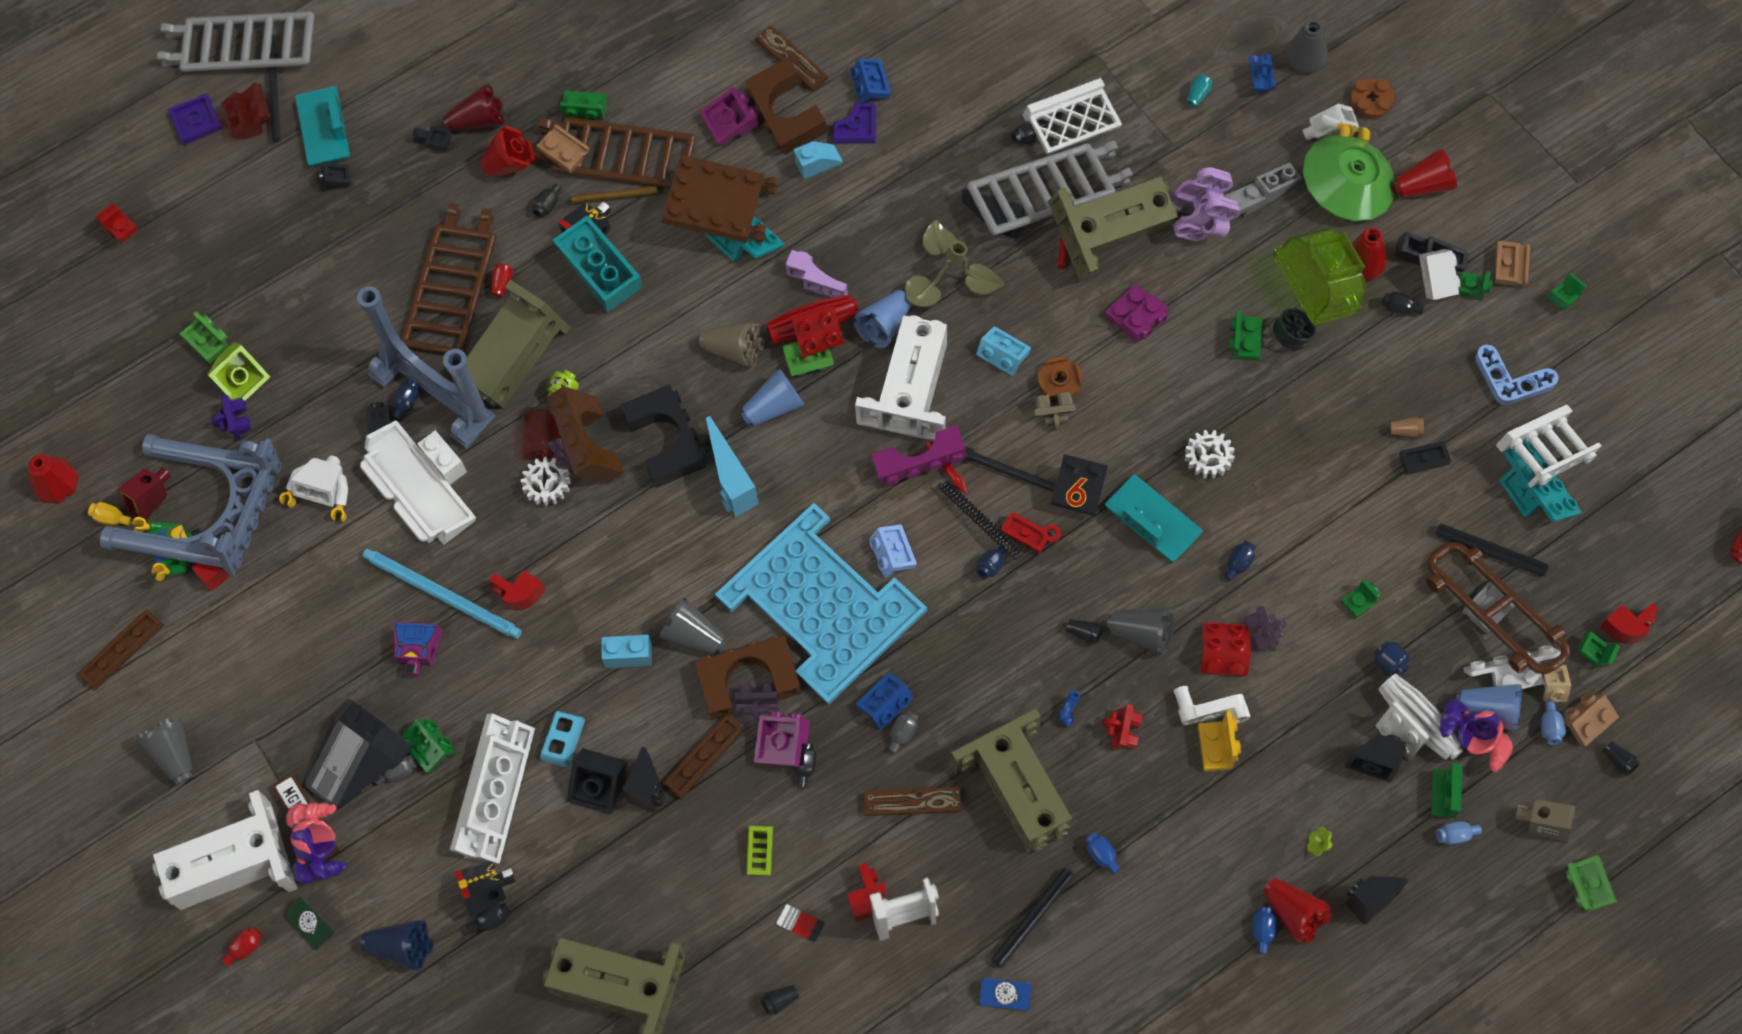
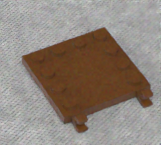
[662,154,779,243]

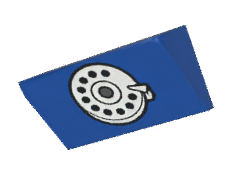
[979,978,1031,1011]

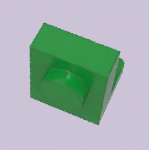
[1547,273,1587,311]
[1575,631,1620,667]

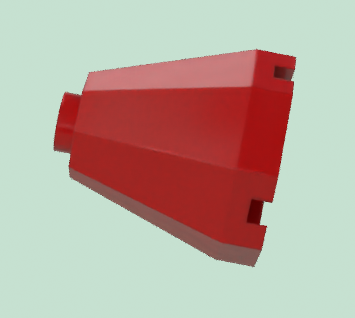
[481,126,535,178]
[28,454,79,504]

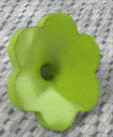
[1307,826,1332,857]

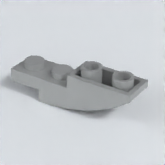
[1224,163,1302,216]

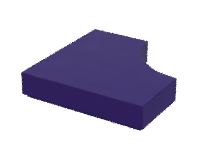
[833,103,876,144]

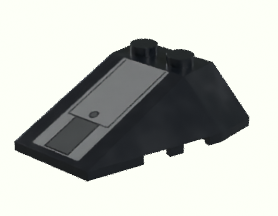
[304,699,413,811]

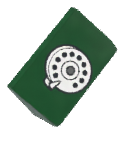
[285,896,335,950]

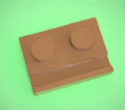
[537,125,590,174]
[1494,241,1530,287]

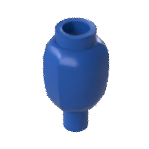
[1085,832,1121,875]
[1252,907,1277,953]

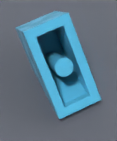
[794,141,843,179]

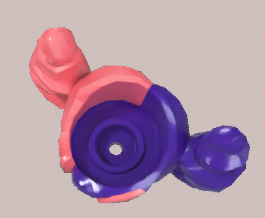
[1439,700,1513,772]
[286,803,347,884]

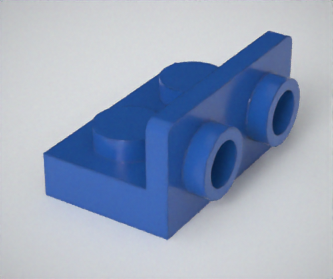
[850,58,891,103]
[856,672,913,730]

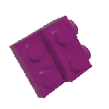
[700,87,759,146]
[1105,284,1169,343]
[754,712,810,767]

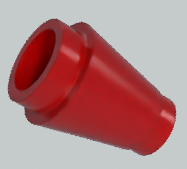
[491,264,514,298]

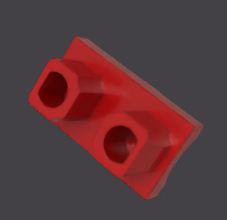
[1102,704,1143,751]

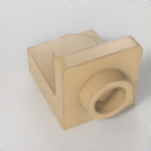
[1542,665,1571,702]

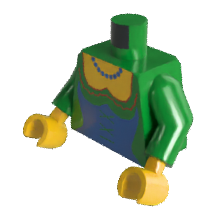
[132,517,202,581]

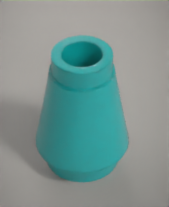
[1186,74,1213,108]

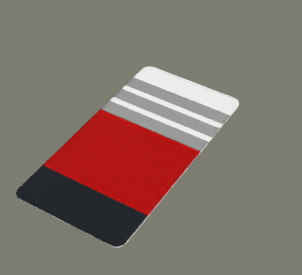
[777,905,825,942]

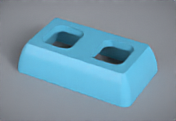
[540,711,585,767]

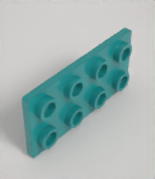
[295,86,351,167]
[704,216,784,262]
[1499,441,1581,523]
[1105,474,1203,563]

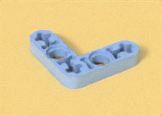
[1475,345,1559,405]

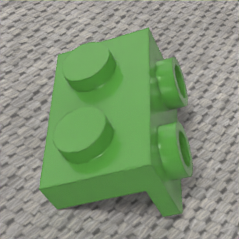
[180,311,229,364]
[783,342,834,376]
[1566,855,1617,912]

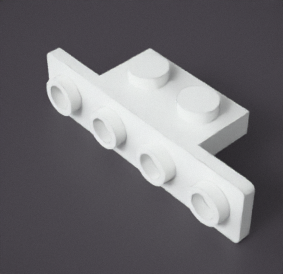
[1464,645,1561,689]

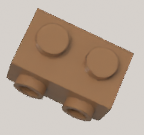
[1563,692,1619,747]

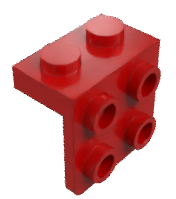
[1200,622,1251,676]

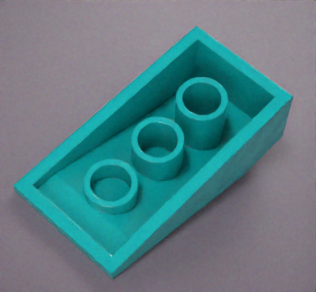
[553,215,642,312]

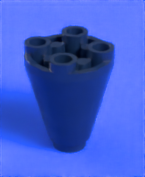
[360,920,433,970]

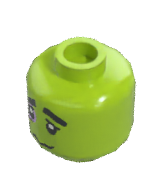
[546,369,579,396]

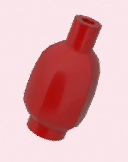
[222,926,263,966]

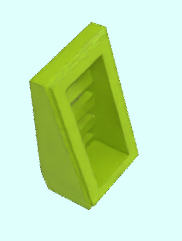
[747,826,773,875]

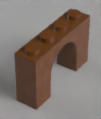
[744,56,830,155]
[547,386,624,484]
[695,635,801,720]

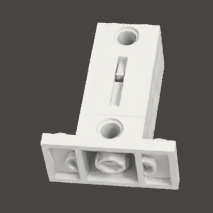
[855,315,947,441]
[152,790,298,910]

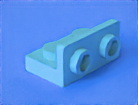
[976,326,1031,376]

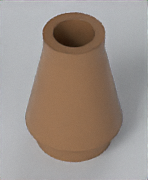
[1391,416,1424,439]

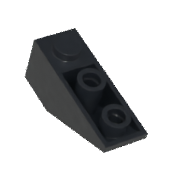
[962,189,1025,239]

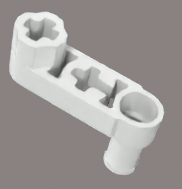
[1173,686,1251,725]

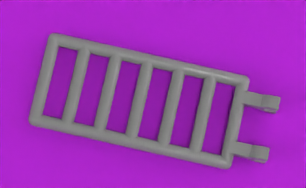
[157,12,314,72]
[967,141,1133,235]

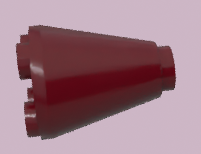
[443,84,505,131]

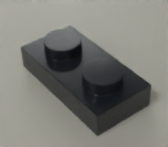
[1399,441,1451,474]

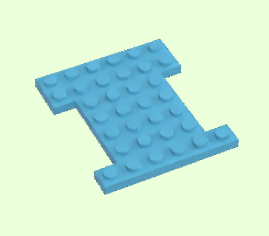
[715,503,927,705]

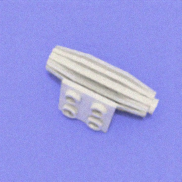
[1375,674,1463,761]

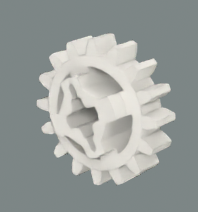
[1185,430,1235,479]
[521,457,571,506]

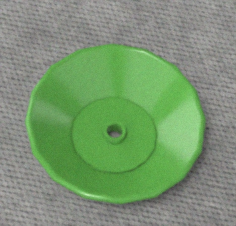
[1303,135,1396,222]

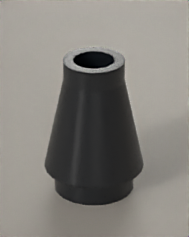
[1066,619,1103,644]
[1603,741,1640,776]
[761,984,799,1016]

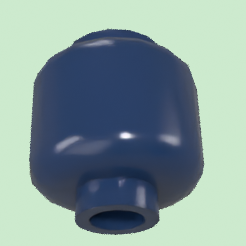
[1374,641,1410,676]

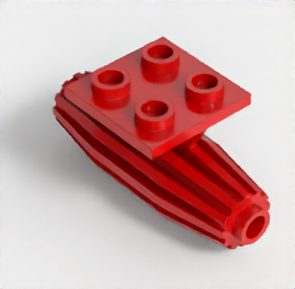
[766,295,859,358]

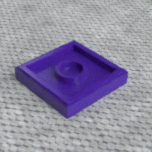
[168,93,223,145]

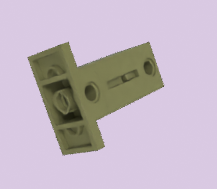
[1048,177,1178,282]
[467,279,571,408]
[952,709,1072,853]
[543,938,686,1034]

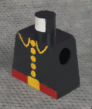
[558,202,612,236]
[455,862,516,917]

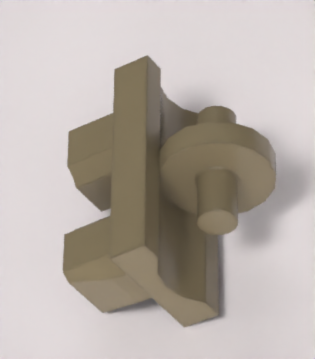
[1035,392,1076,430]

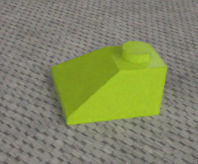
[207,342,270,401]

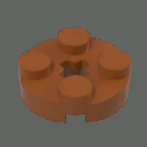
[1350,78,1394,119]
[1038,357,1083,401]

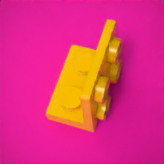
[1197,710,1241,772]

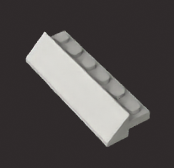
[450,713,535,864]

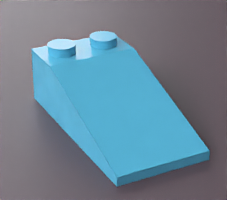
[706,416,759,518]

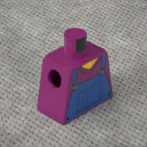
[394,622,442,677]

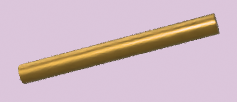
[571,186,658,204]

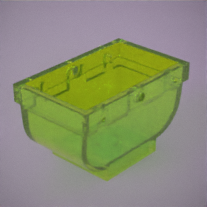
[1272,228,1366,325]

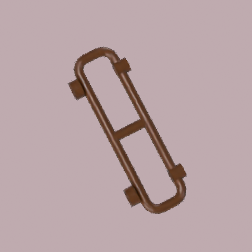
[1426,542,1571,674]

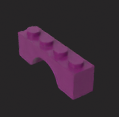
[871,425,968,486]

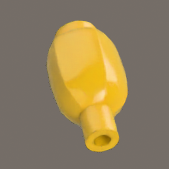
[88,502,132,526]

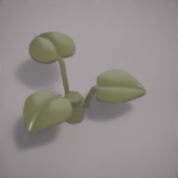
[905,220,1005,307]

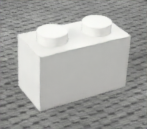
[1419,249,1460,300]
[417,430,467,485]

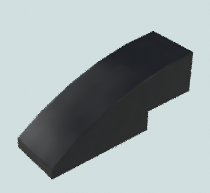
[1394,231,1469,272]

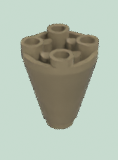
[699,322,764,367]

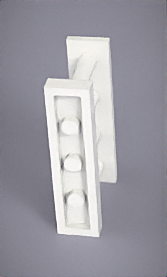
[1496,405,1602,488]
[870,878,939,941]

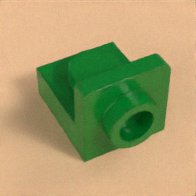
[1458,271,1493,300]
[1340,579,1380,619]

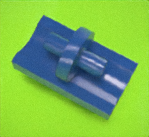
[1248,54,1276,94]

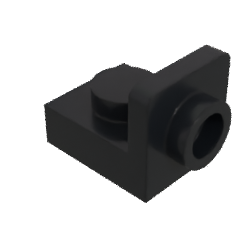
[316,162,351,191]
[366,402,390,434]

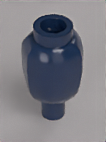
[391,380,420,420]
[1225,540,1256,581]
[976,544,1007,579]

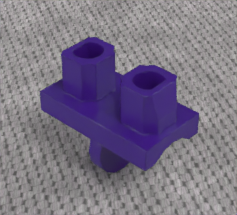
[212,395,252,441]

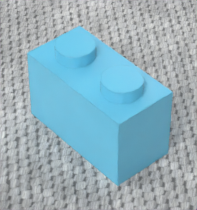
[602,635,652,668]

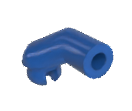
[1058,691,1081,727]

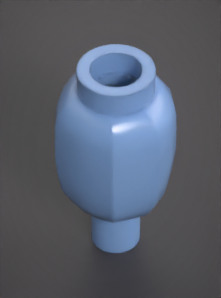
[1540,701,1566,745]
[1436,821,1482,846]

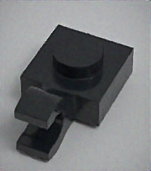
[412,126,452,152]

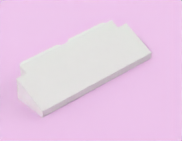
[360,421,476,546]

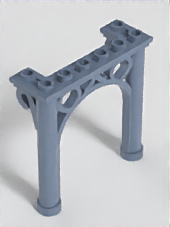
[357,286,496,449]
[100,434,281,576]

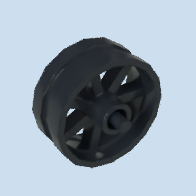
[1273,308,1316,350]

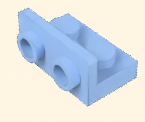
[869,525,917,578]

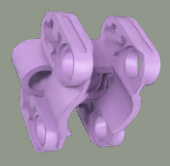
[1169,167,1241,241]

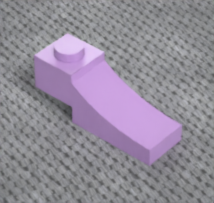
[786,250,848,298]

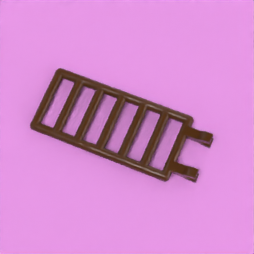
[533,117,696,189]
[400,203,496,355]

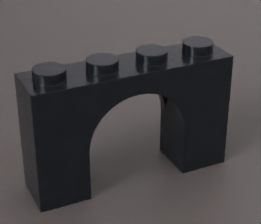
[620,384,707,488]

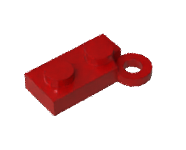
[1000,512,1061,554]

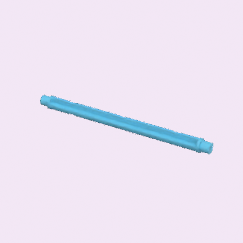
[363,549,522,639]

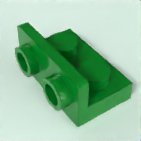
[559,91,607,120]
[1229,310,1262,361]
[401,719,456,773]
[1431,763,1462,819]

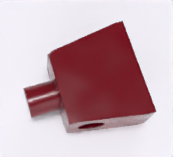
[118,467,171,520]

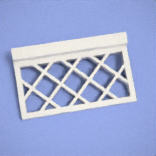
[1023,78,1122,155]

